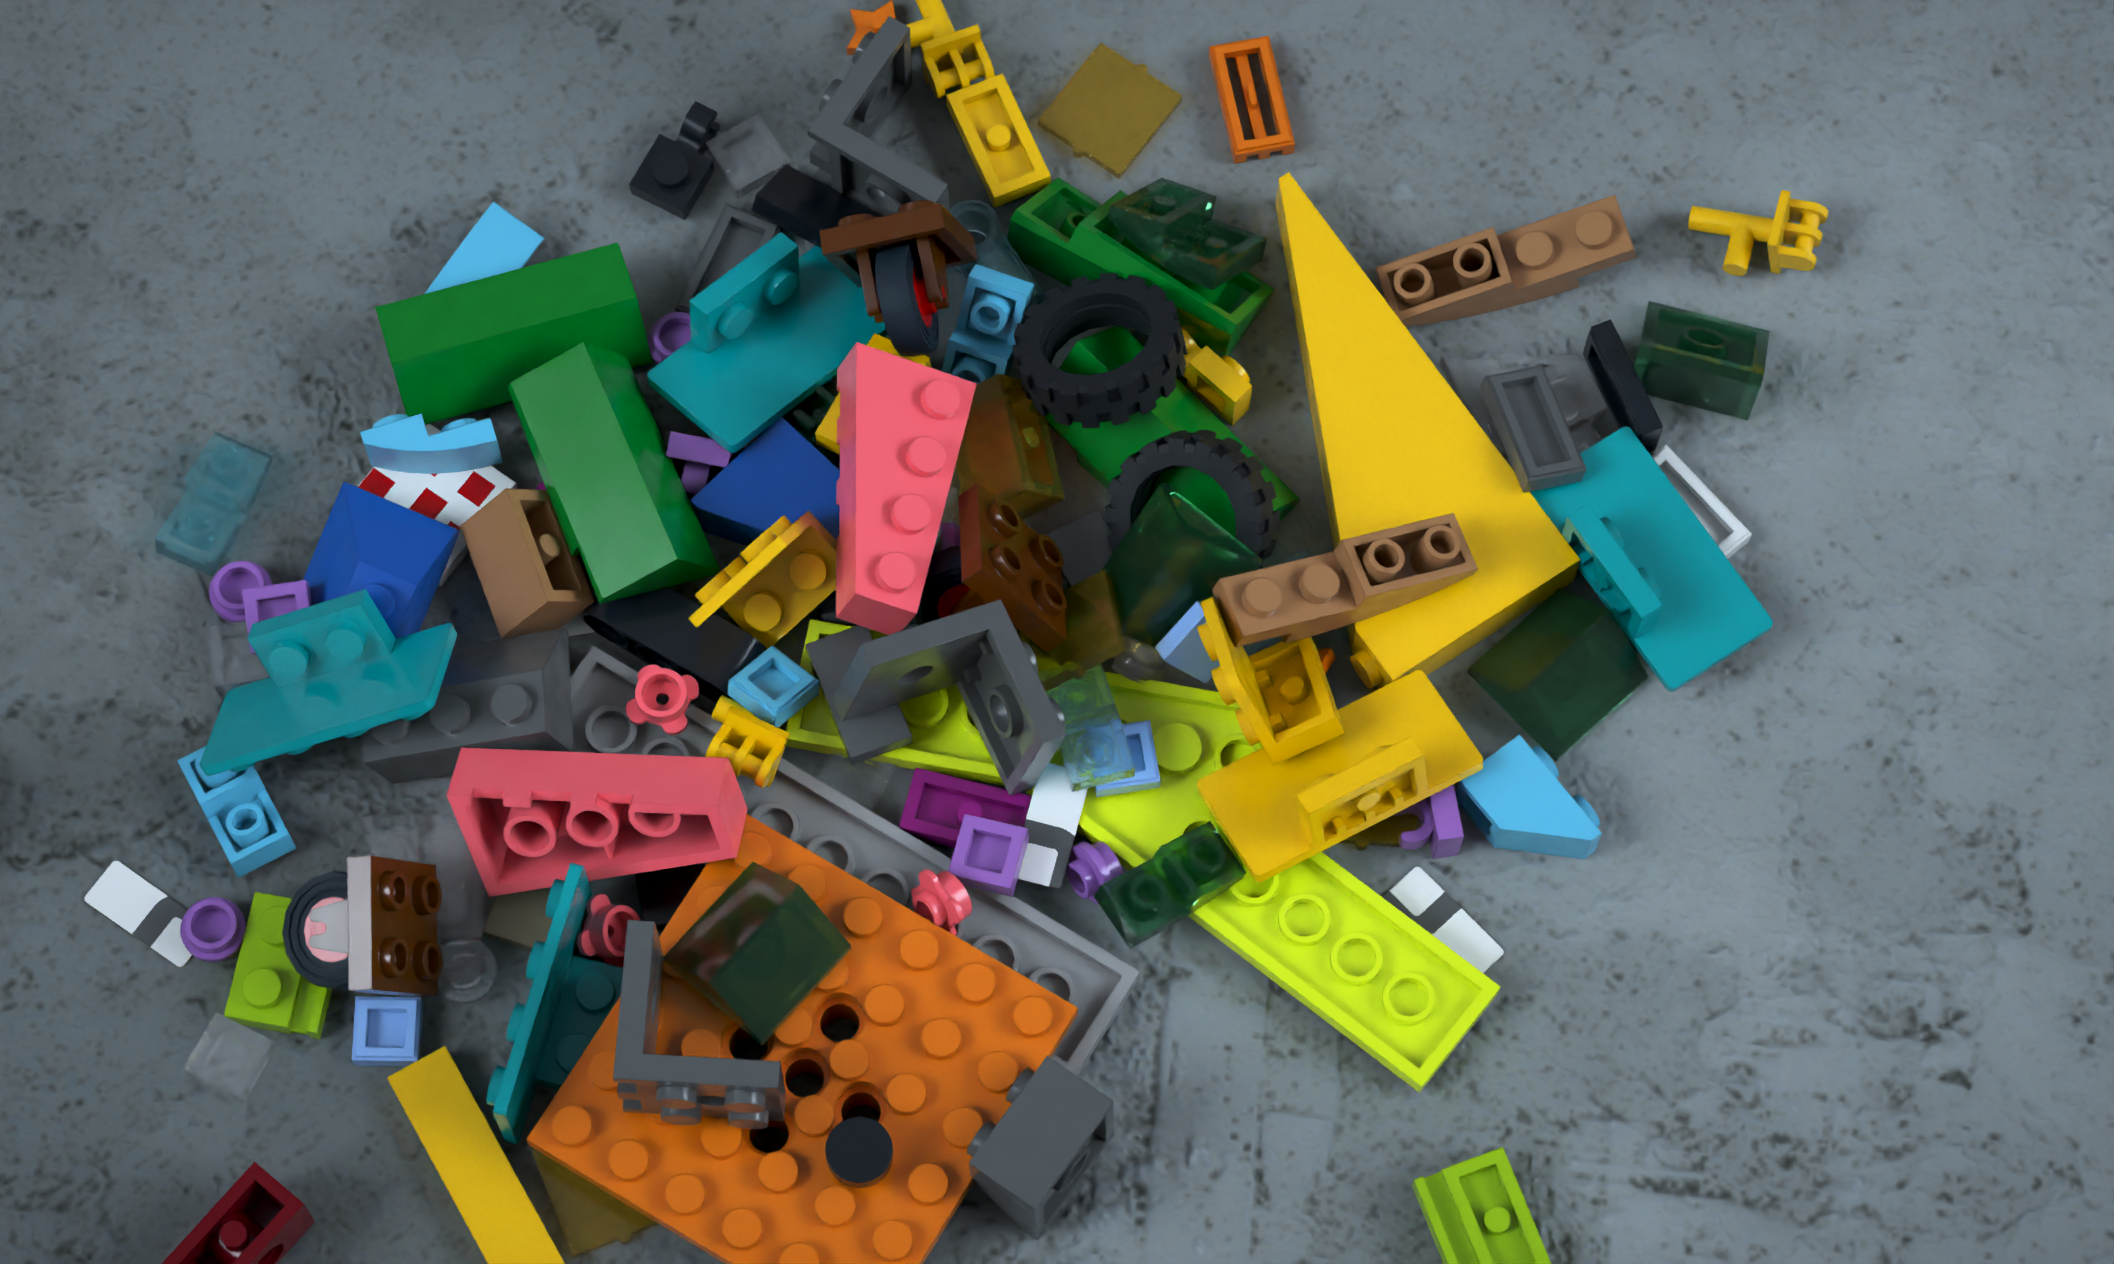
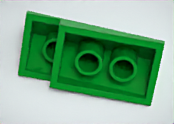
[1005,177,1275,358]
[375,242,652,425]
[1033,326,1300,567]
[508,342,720,604]

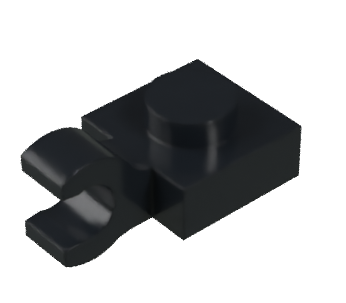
[629,101,720,220]

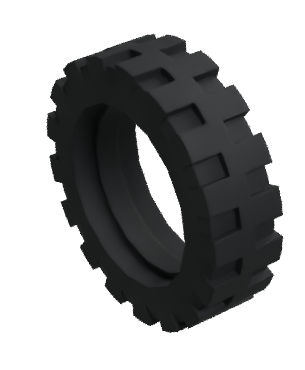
[1013,273,1187,428]
[1104,430,1280,605]

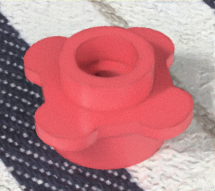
[626,664,699,735]
[911,869,972,936]
[577,894,640,967]

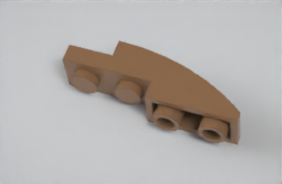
[1376,195,1636,326]
[1212,513,1478,647]

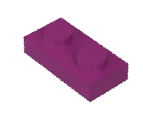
[899,767,1032,849]

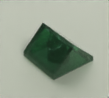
[1633,301,1770,420]
[1093,482,1264,648]
[1467,588,1648,762]
[663,862,851,1045]

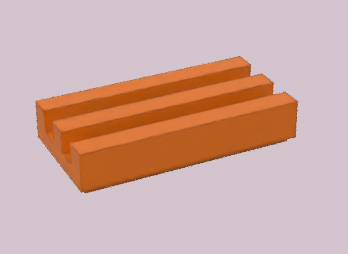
[1208,36,1295,164]

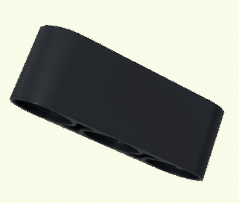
[581,587,767,703]

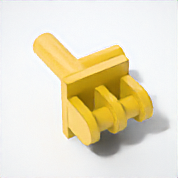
[906,0,995,99]
[1688,190,1829,276]
[705,695,790,789]

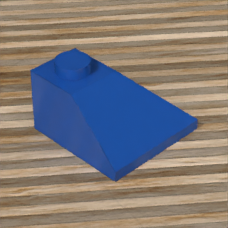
[303,481,461,638]

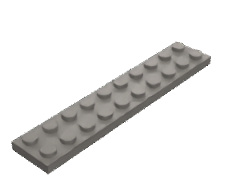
[570,645,1140,1076]

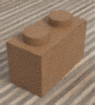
[460,488,595,638]

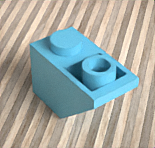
[1455,734,1602,859]

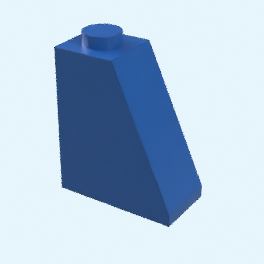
[690,416,840,547]

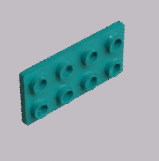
[647,232,888,453]
[1530,426,1773,692]
[199,589,457,776]
[487,863,623,1145]

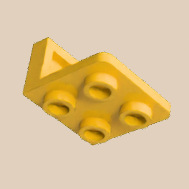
[1197,596,1345,765]

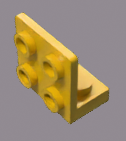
[688,510,836,649]

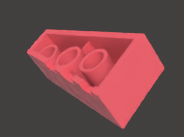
[836,342,977,635]
[446,747,748,897]

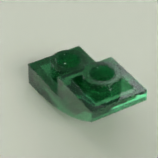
[1094,821,1247,949]

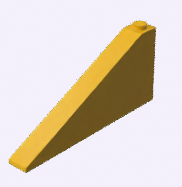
[1275,172,1580,689]

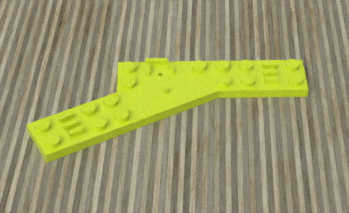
[786,619,1501,1093]

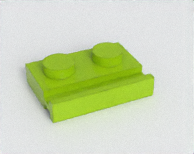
[224,892,332,1039]
[1412,1147,1551,1264]

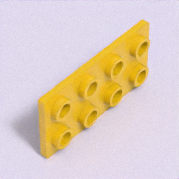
[1197,670,1484,882]

